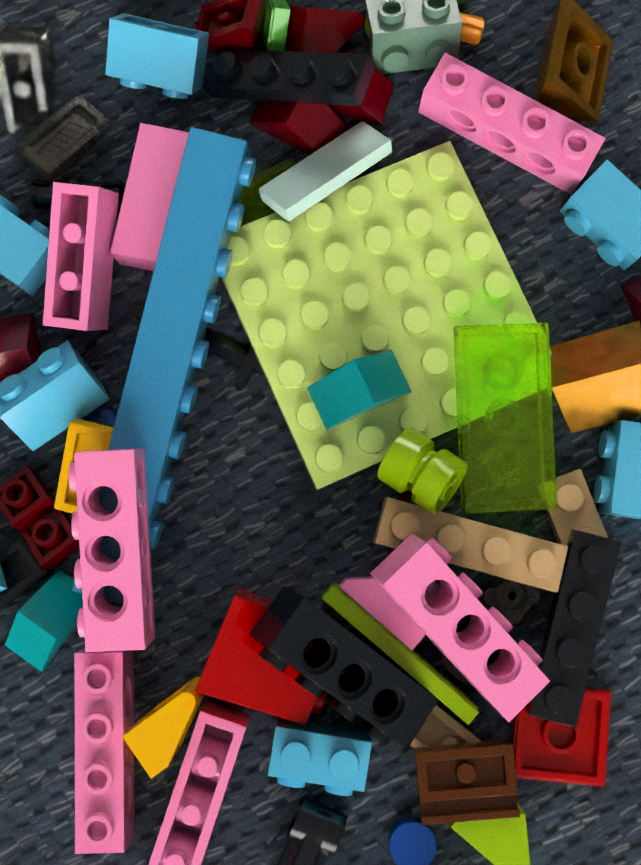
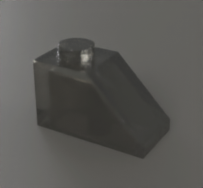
[0,26,56,134]

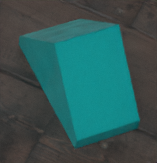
[307,350,412,431]
[5,569,83,672]

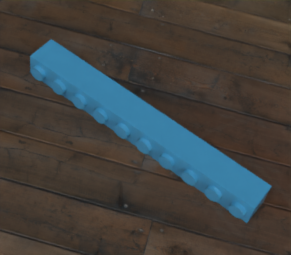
[72,127,256,604]

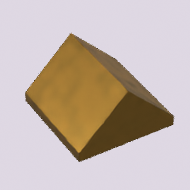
[533,0,614,123]
[549,321,641,433]

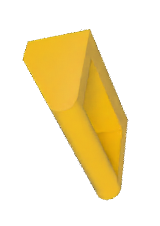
[122,677,204,779]

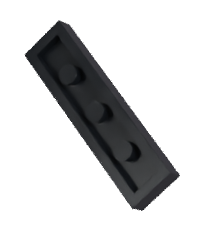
[202,49,376,106]
[526,529,622,728]

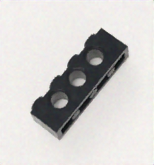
[249,586,439,749]

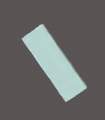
[259,121,392,222]

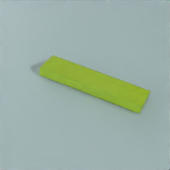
[322,583,479,725]

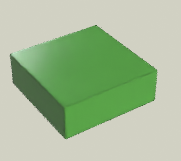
[262,0,291,51]

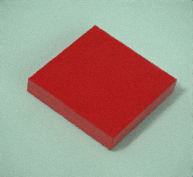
[511,687,612,787]

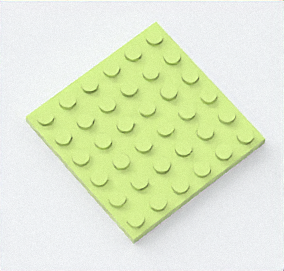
[221,141,552,491]

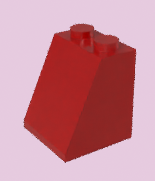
[195,587,327,725]

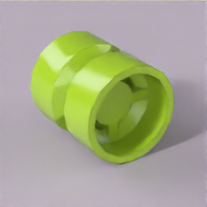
[377,428,468,516]

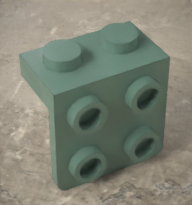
[364,0,462,74]

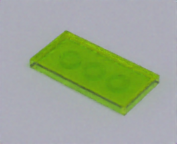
[453,323,557,513]

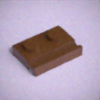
[414,740,520,825]

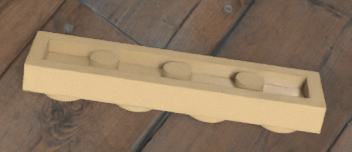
[373,497,568,593]

